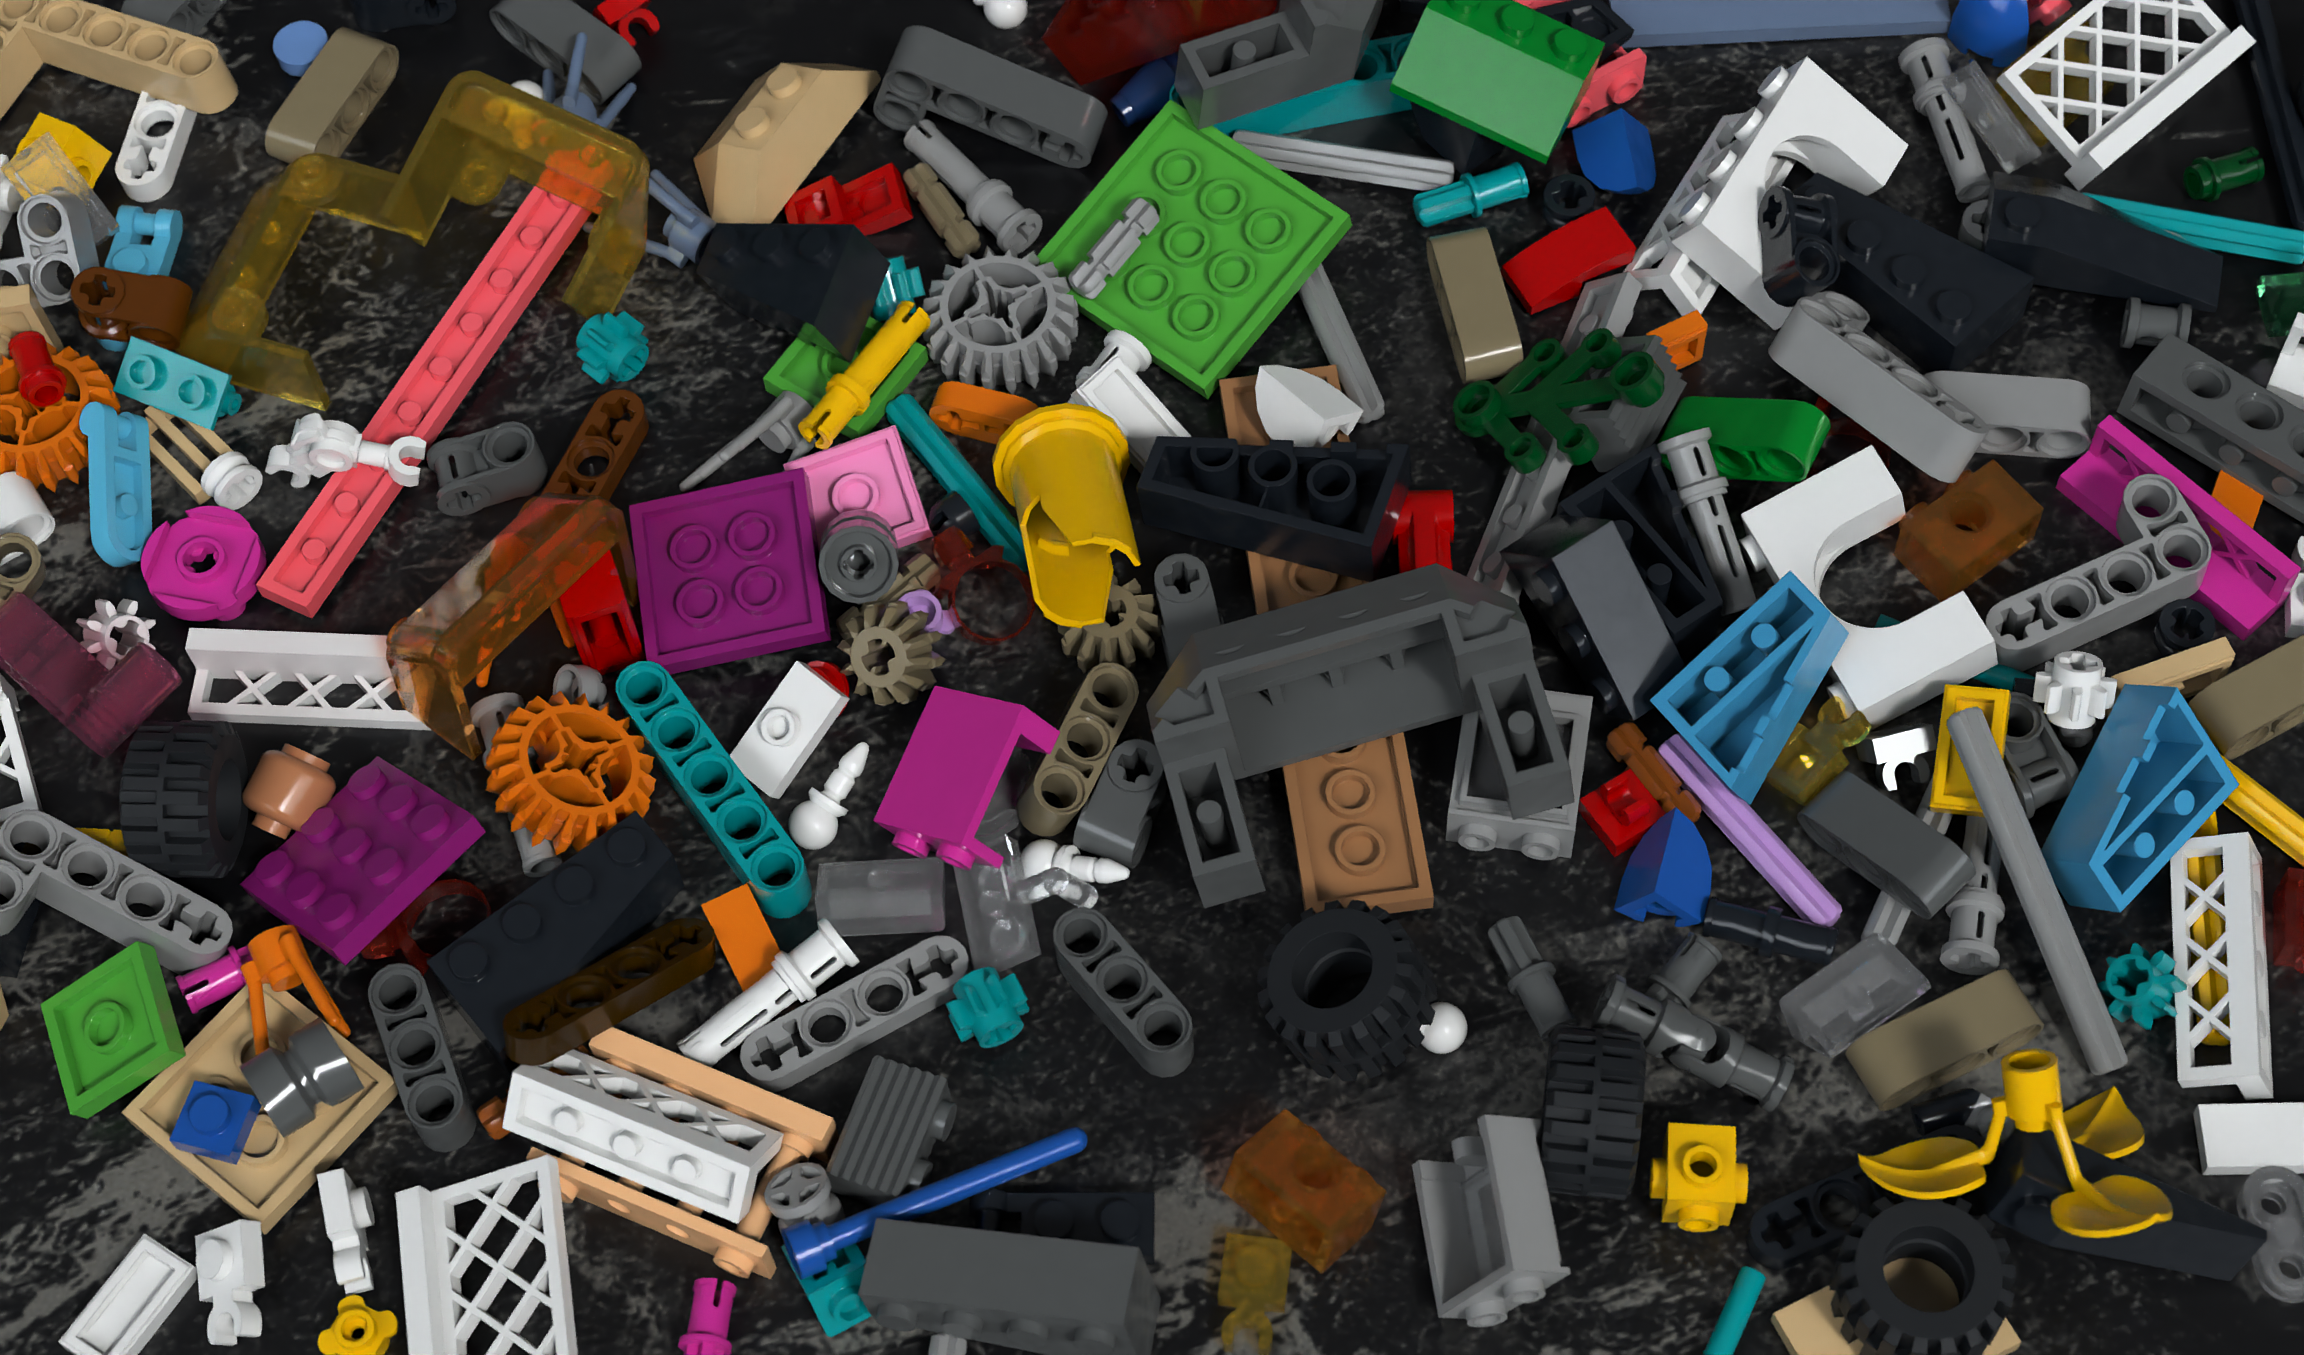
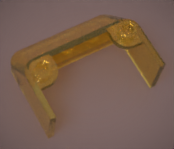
[379,70,650,320]
[176,153,423,411]

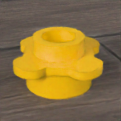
[318,1295,398,1355]

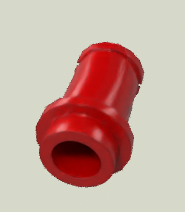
[8,331,67,407]

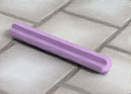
[1658,733,1842,927]

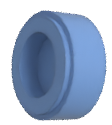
[273,21,329,77]

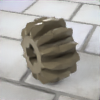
[1057,574,1162,674]
[837,601,946,706]

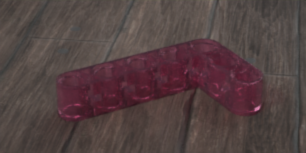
[0,592,182,758]

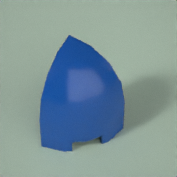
[1947,0,2029,67]
[1572,108,1656,195]
[1614,807,1712,927]

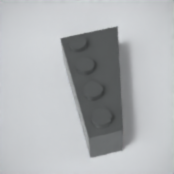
[858,1218,1161,1355]

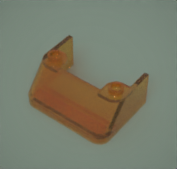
[386,492,640,761]

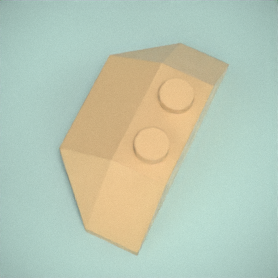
[694,63,881,224]

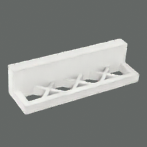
[1624,113,1797,316]
[185,628,443,731]
[2170,832,2273,1100]
[502,1049,784,1224]

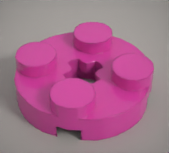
[141,506,267,621]

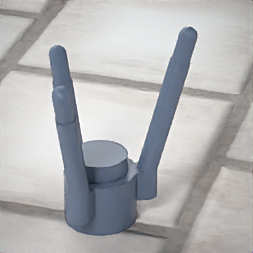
[541,32,636,151]
[582,164,717,268]

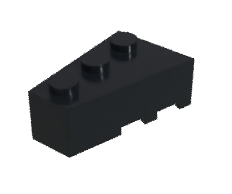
[696,223,890,364]

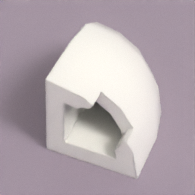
[1255,365,1364,448]

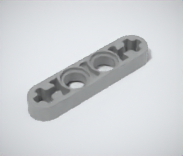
[740,935,971,1093]

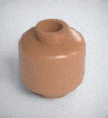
[241,743,336,840]

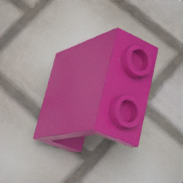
[873,686,1060,871]

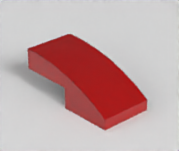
[784,162,913,236]
[1501,206,1636,315]

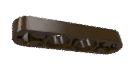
[502,918,716,1066]

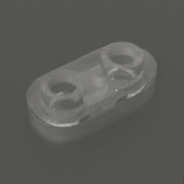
[2237,1166,2304,1303]

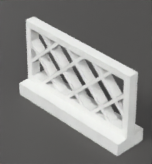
[1996,0,2256,191]
[396,1154,578,1355]

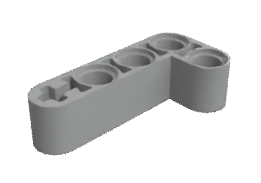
[0,191,100,307]
[1768,291,1989,483]
[1985,474,2212,672]
[0,809,233,976]

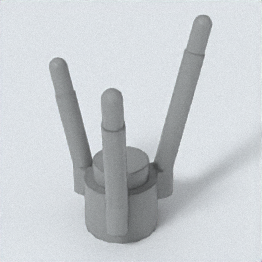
[679,391,817,492]

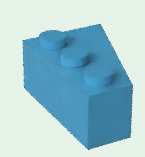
[1650,571,1849,805]
[2041,684,2239,913]

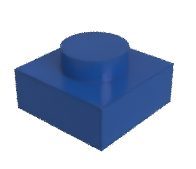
[169,1080,262,1165]

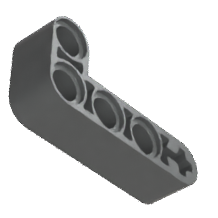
[873,25,1107,168]

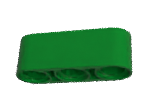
[1656,396,1831,482]

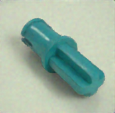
[1413,162,1529,227]

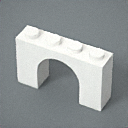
[1671,56,1909,330]
[1739,445,1998,734]

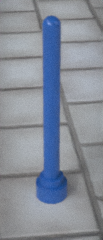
[781,1127,1088,1280]

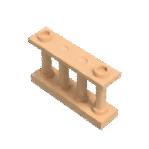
[526,1027,840,1280]

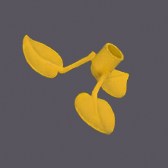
[1858,1049,2173,1238]

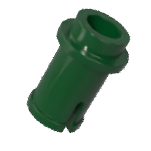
[2184,146,2264,202]

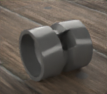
[818,509,899,604]
[239,1017,365,1138]

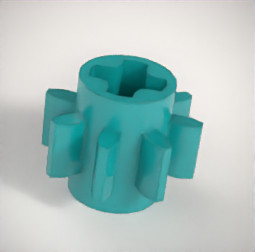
[872,255,926,322]
[576,310,649,384]
[2097,943,2187,1030]
[946,967,1030,1048]

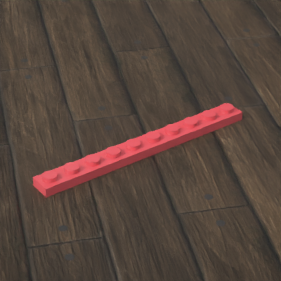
[256,148,618,619]

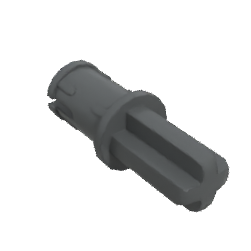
[1488,916,1578,1041]
[1645,932,1722,1010]

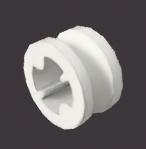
[201,451,263,510]

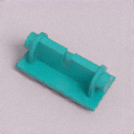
[113,336,242,430]

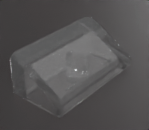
[1941,58,2042,173]
[0,132,120,247]
[815,857,946,937]
[1779,932,1931,1059]

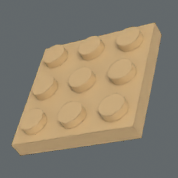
[122,983,399,1235]

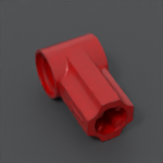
[1392,489,1454,574]

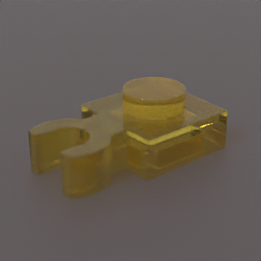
[1765,696,1872,807]
[1218,1233,1293,1355]

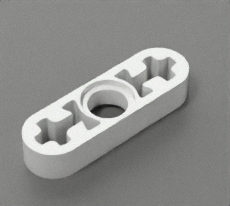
[115,91,197,202]

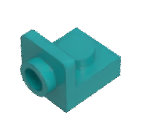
[781,1243,871,1337]

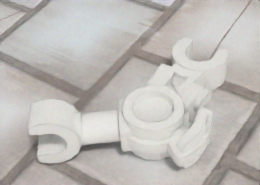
[265,413,426,488]

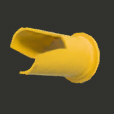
[992,403,1141,628]

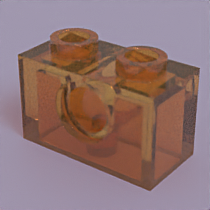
[1893,459,2044,602]
[1221,1108,1387,1274]

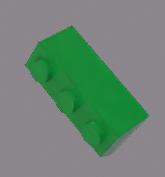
[1389,0,1605,164]

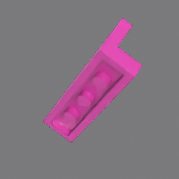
[2056,415,2301,642]

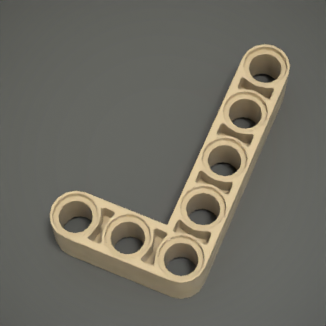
[0,0,238,120]

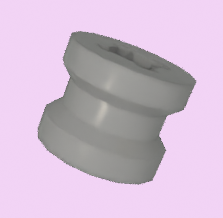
[764,1162,845,1234]

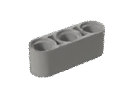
[1923,371,2091,459]

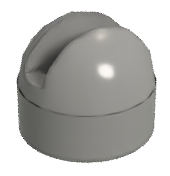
[553,664,607,709]

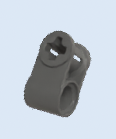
[426,421,548,516]
[1154,553,1224,670]
[2003,692,2080,819]
[1073,739,1168,869]

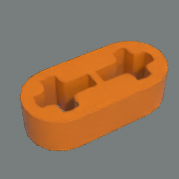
[929,381,1039,445]

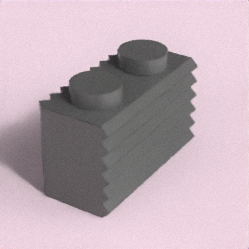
[1567,335,1687,472]
[826,1055,957,1206]

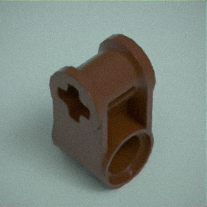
[71,267,193,350]

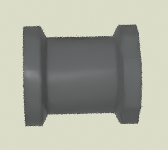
[2120,297,2192,349]

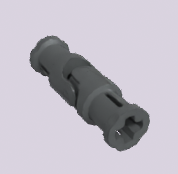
[1591,973,1795,1112]

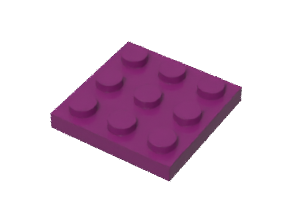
[629,468,831,674]
[240,756,486,966]

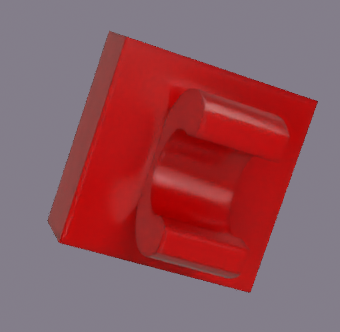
[591,0,660,48]
[1578,768,1666,858]

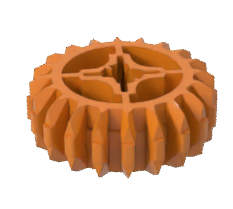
[0,342,121,493]
[485,690,656,856]

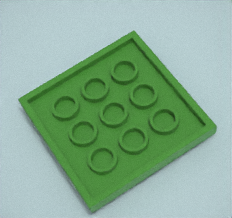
[1037,99,1352,399]

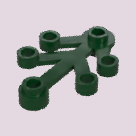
[1453,328,1665,474]

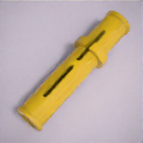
[798,300,931,450]

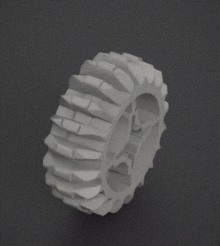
[922,245,1079,395]

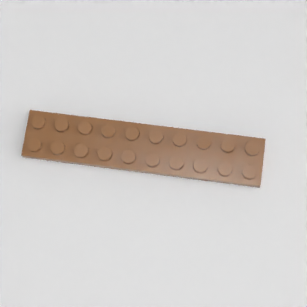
[1219,365,1434,914]

